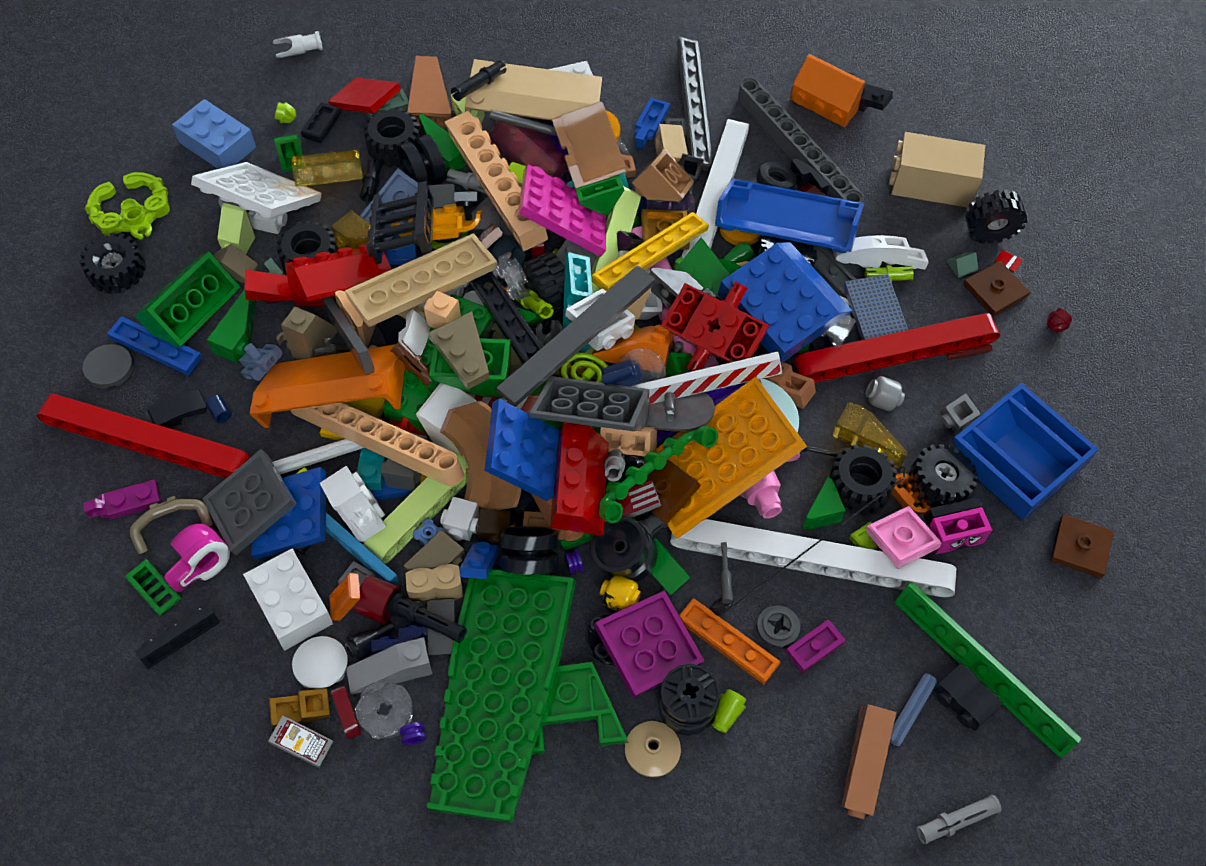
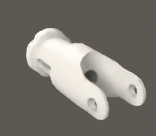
[273,31,323,58]

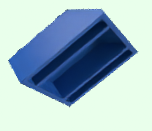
[717,242,852,363]
[954,383,1099,520]

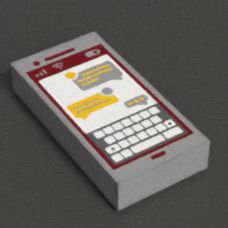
[268,716,333,768]

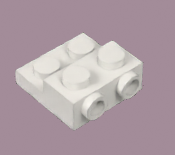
[565,288,636,351]

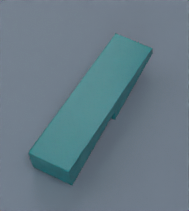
[563,252,593,353]

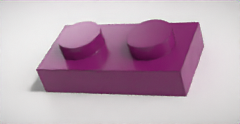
[785,619,846,674]

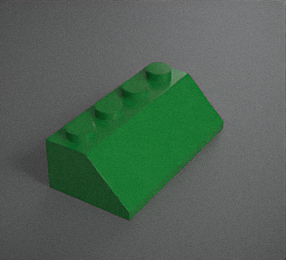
[134,251,241,347]

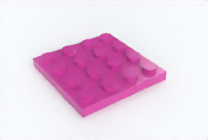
[518,164,606,257]

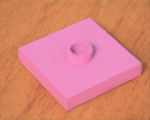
[866,506,942,568]

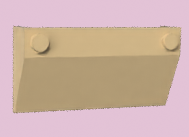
[465,59,602,120]

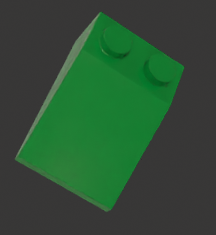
[429,338,511,398]

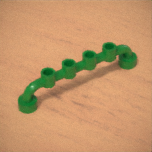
[599,425,718,523]

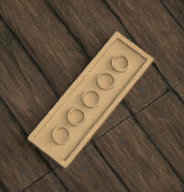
[345,233,498,327]

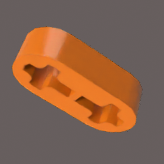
[891,473,930,517]

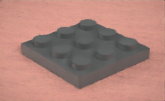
[202,449,297,555]

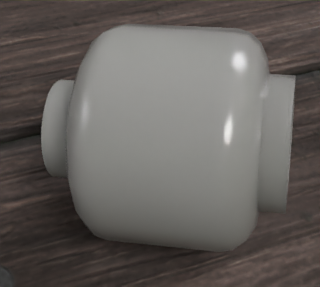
[866,376,905,412]

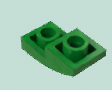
[651,538,691,595]

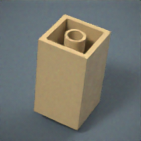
[889,132,985,208]

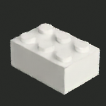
[243,549,333,651]

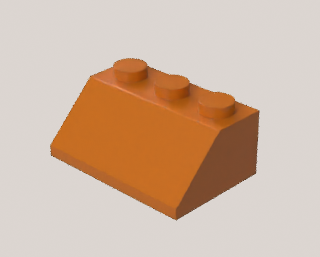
[790,54,865,128]

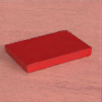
[328,78,401,114]

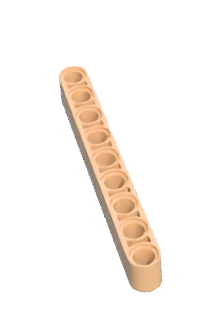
[290,402,464,486]

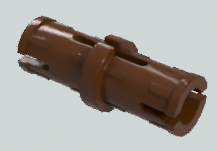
[390,340,434,387]

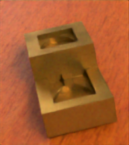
[269,688,330,729]

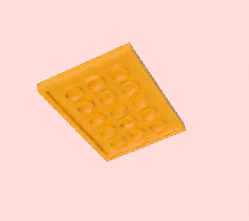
[654,377,807,539]

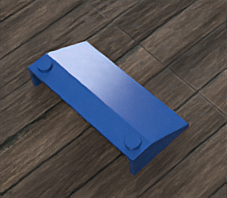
[715,179,864,253]

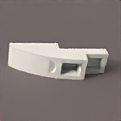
[832,235,929,270]

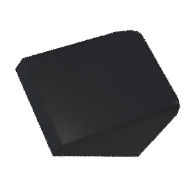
[680,153,704,181]

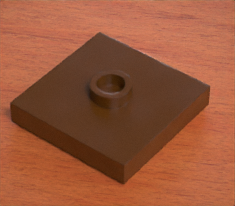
[963,261,1030,316]
[646,460,701,525]
[1050,514,1114,578]

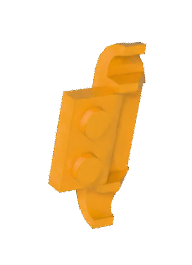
[390,204,482,240]

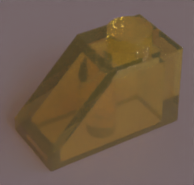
[331,210,371,249]

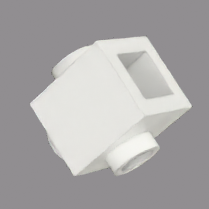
[441,497,479,541]

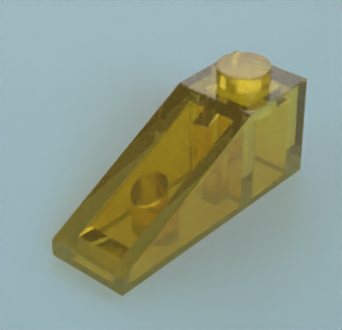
[832,402,908,468]

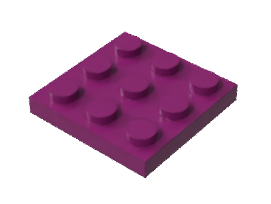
[594,590,704,698]

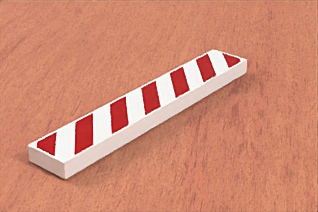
[630,352,782,404]

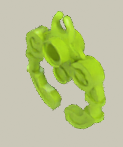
[84,172,170,240]

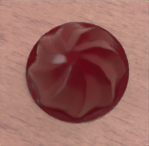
[1047,308,1072,332]

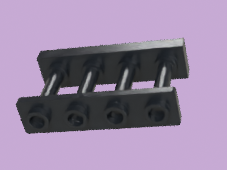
[366,181,434,264]

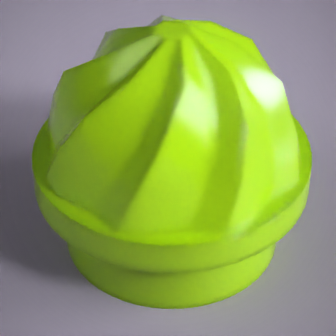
[274,102,296,124]

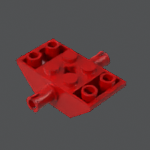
[660,281,769,372]

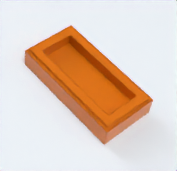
[329,573,360,621]

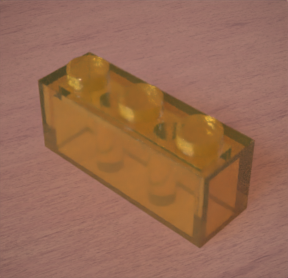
[292,149,363,187]

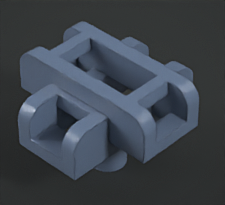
[239,343,282,381]

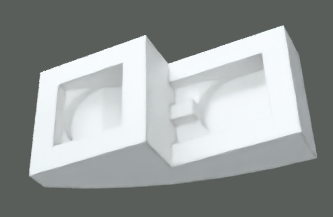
[398,309,430,356]

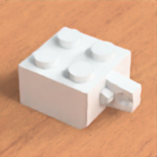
[320,466,386,542]

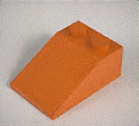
[592,325,674,374]

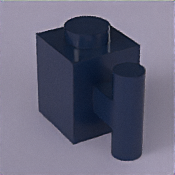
[602,359,644,386]

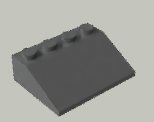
[529,376,650,432]

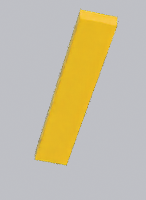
[591,212,709,292]

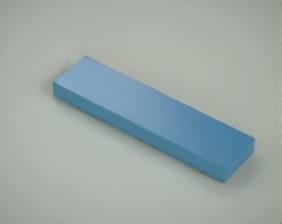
[325,513,400,586]

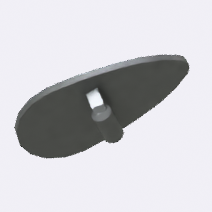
[645,392,715,431]

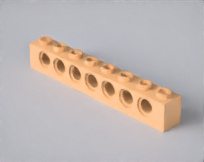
[445,110,548,252]

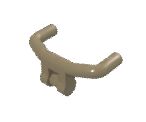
[129,496,214,554]

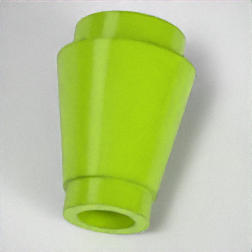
[711,689,746,733]

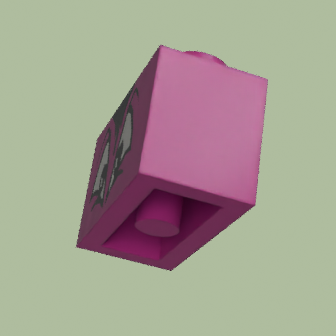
[929,507,992,555]

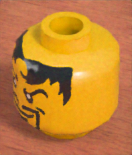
[600,576,641,612]

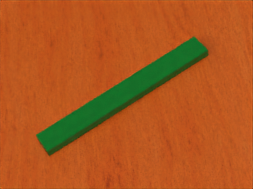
[894,582,1082,759]

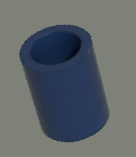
[206,395,231,423]

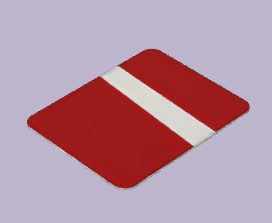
[995,250,1022,271]

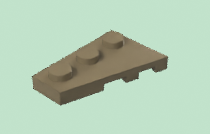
[428,311,489,390]

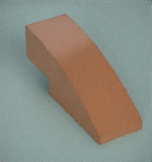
[763,363,816,409]

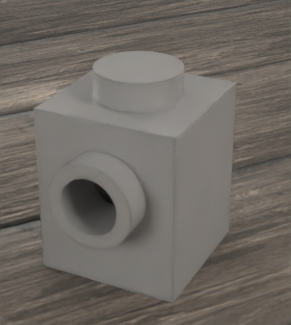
[940,394,981,432]

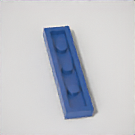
[107,316,203,376]

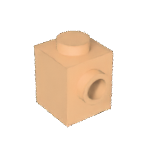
[424,291,461,329]

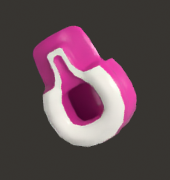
[164,524,230,592]

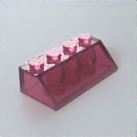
[489,121,569,178]

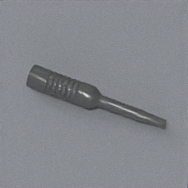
[720,542,733,603]

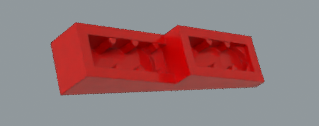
[244,270,337,307]

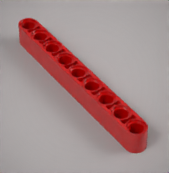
[794,313,1001,383]
[36,394,250,479]

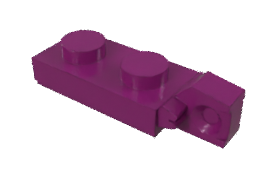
[83,479,161,520]

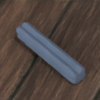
[890,673,937,746]

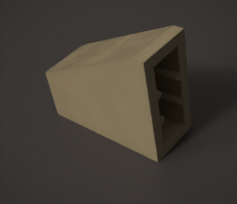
[282,307,337,360]

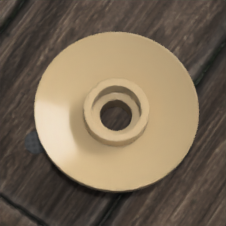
[625,721,681,777]

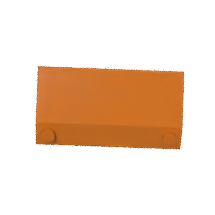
[250,344,405,429]

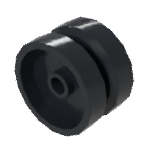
[397,134,447,185]
[591,517,658,582]
[500,526,558,575]

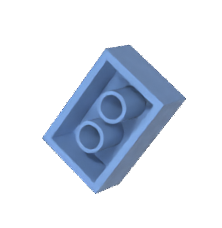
[172,99,256,169]

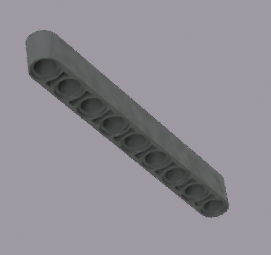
[738,77,864,203]

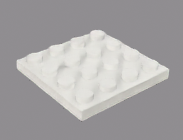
[191,162,322,219]

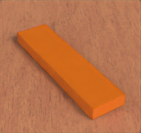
[679,598,781,685]

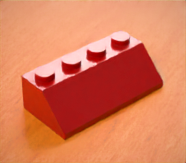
[285,243,392,302]
[550,422,609,536]

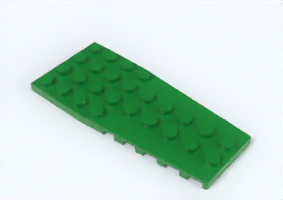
[427,569,576,823]

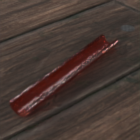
[946,345,992,360]

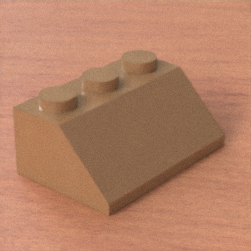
[632,149,695,201]

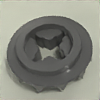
[757,606,800,648]

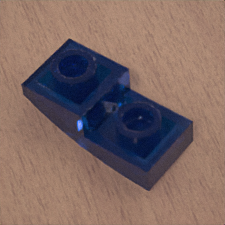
[371,624,428,655]

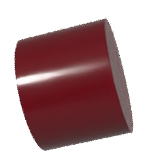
[353,575,400,624]

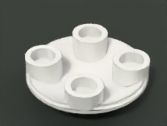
[292,636,348,689]

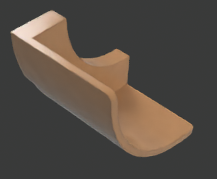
[552,102,627,188]
[440,401,521,510]

